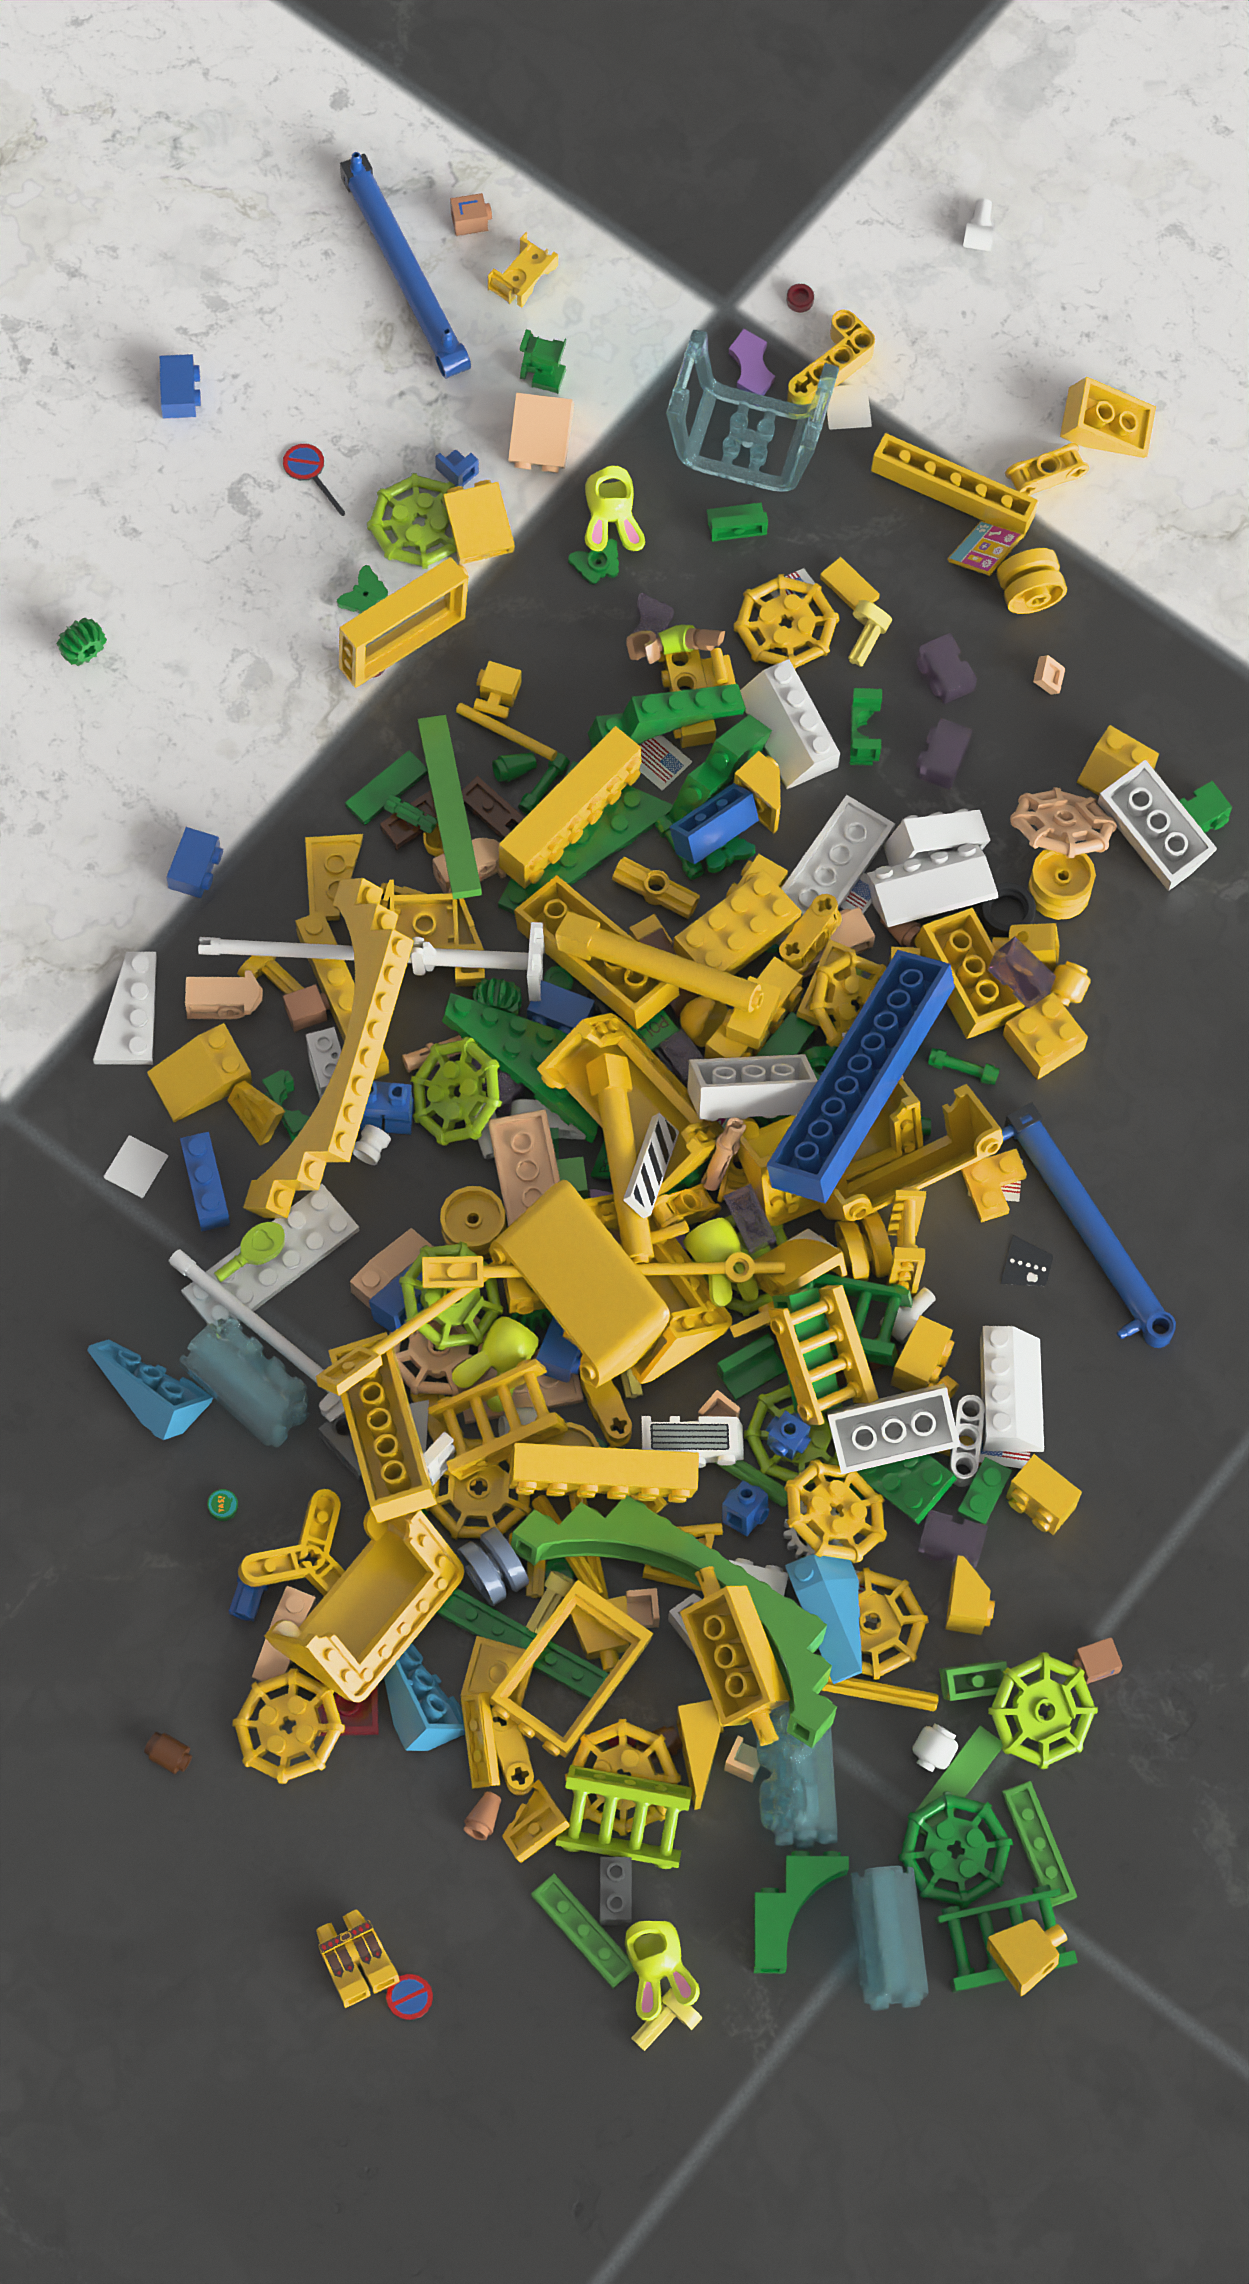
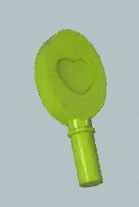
[214,1222,285,1282]

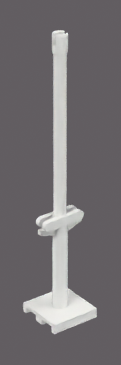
[198,922,545,1001]
[169,1249,456,1486]

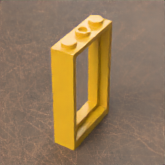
[339,557,469,688]
[490,1580,653,1758]

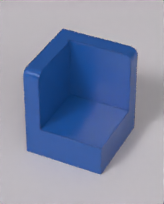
[435,450,479,487]

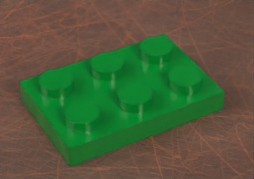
[857,1454,957,1524]

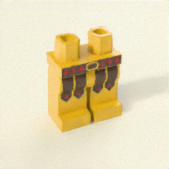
[316,1909,400,2008]

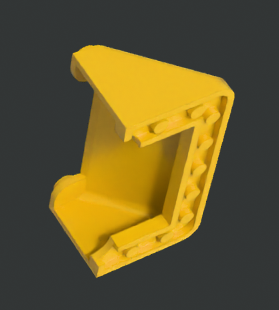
[537,1013,725,1198]
[737,1078,923,1226]
[818,1084,1003,1221]
[488,1180,670,1388]
[584,1194,733,1384]
[264,1508,464,1702]

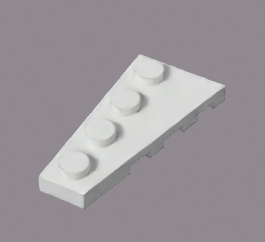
[93,952,157,1065]

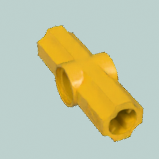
[612,857,700,919]

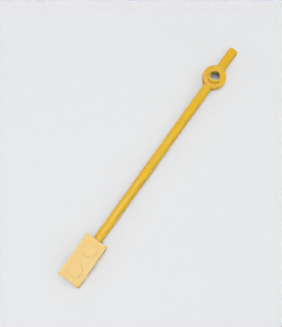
[422,1252,785,1288]
[316,1262,501,1396]

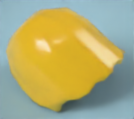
[680,996,728,1047]

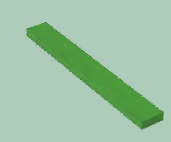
[418,715,482,900]

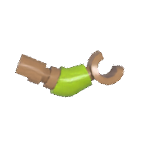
[627,624,725,664]

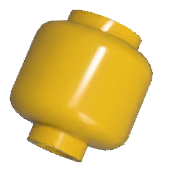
[1047,961,1090,1007]

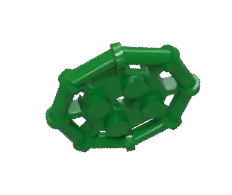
[898,1791,1013,1909]

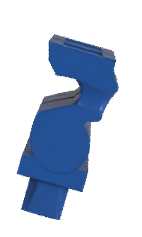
[359,1081,414,1135]

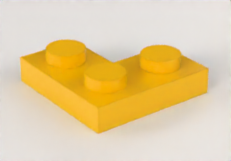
[961,1148,1027,1222]

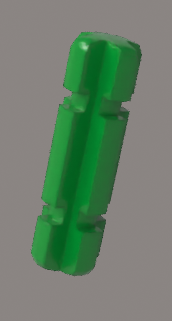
[384,795,438,833]

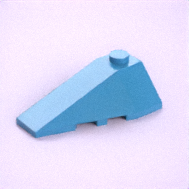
[87,1339,213,1440]
[785,1553,862,1684]
[384,1643,465,1751]

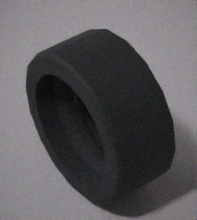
[979,882,1036,938]

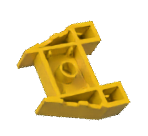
[382,880,485,987]

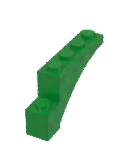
[588,684,746,749]

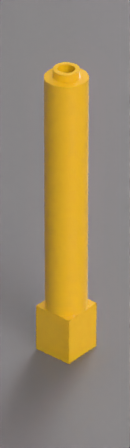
[555,911,764,1013]
[586,1053,654,1264]

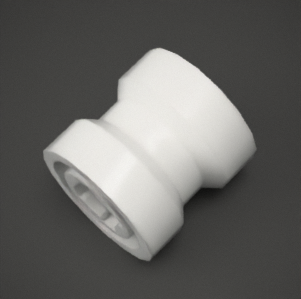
[352,1124,391,1165]

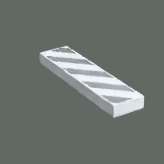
[623,1113,679,1219]

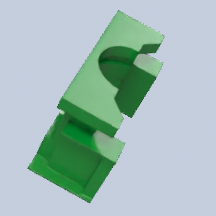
[520,329,566,394]
[850,688,882,766]
[262,1069,310,1142]

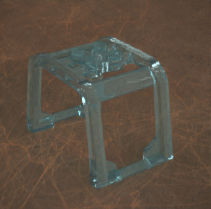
[666,330,839,492]

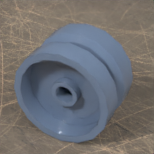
[457,1527,529,1606]

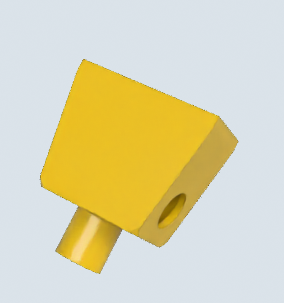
[992,923,1060,972]
[569,1595,629,1672]
[987,1919,1067,1997]

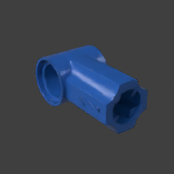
[229,1556,270,1621]

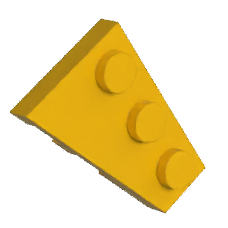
[305,834,363,921]

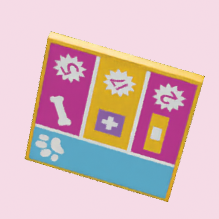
[947,521,1023,576]

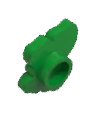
[568,539,619,585]
[337,565,388,614]
[705,835,755,873]

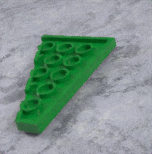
[498,761,673,915]
[442,993,599,1143]

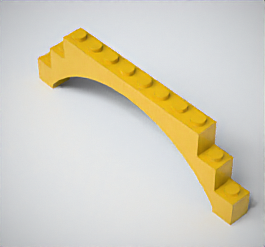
[243,878,414,1218]

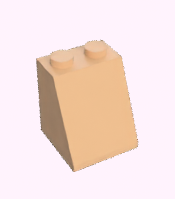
[508,393,574,473]

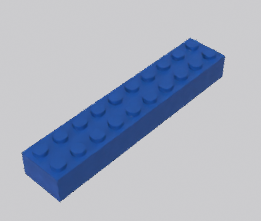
[766,950,955,1204]

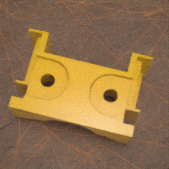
[487,232,558,308]

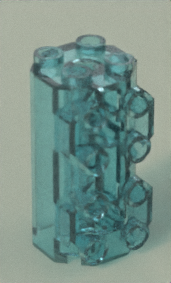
[179,1316,309,1448]
[756,1708,837,1849]
[850,1866,929,2010]

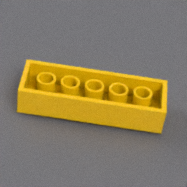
[499,726,642,889]
[514,875,680,1030]
[328,1332,437,1523]
[509,1443,699,1503]

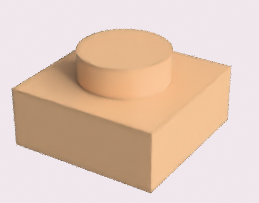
[1033,655,1065,695]

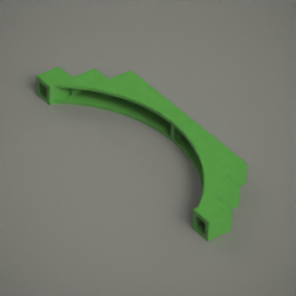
[511,1495,837,1748]

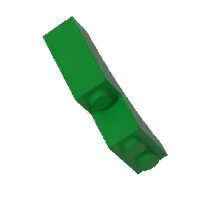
[669,714,772,822]
[752,1012,815,1128]
[754,1851,849,1974]

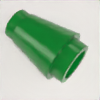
[492,752,537,783]

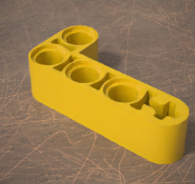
[787,309,875,411]

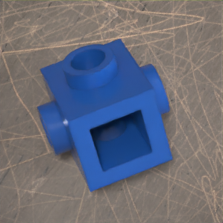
[766,1410,811,1461]
[722,1480,770,1536]

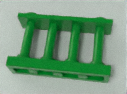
[801,1274,913,1367]
[935,1885,1078,1992]

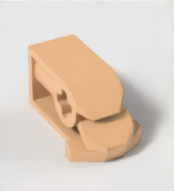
[433,838,506,894]
[185,971,263,1019]

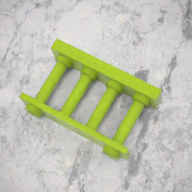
[555,1765,693,1869]

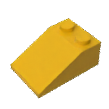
[1060,377,1156,458]
[147,1023,253,1122]
[676,1700,724,1810]

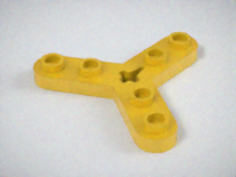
[238,1489,345,1596]

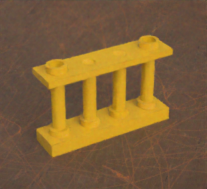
[886,1187,926,1298]
[768,1285,879,1425]
[427,1359,568,1480]

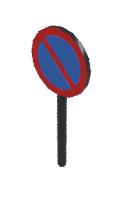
[283,444,345,516]
[364,1974,433,2021]

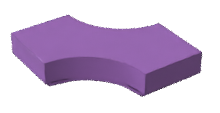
[728,329,775,401]

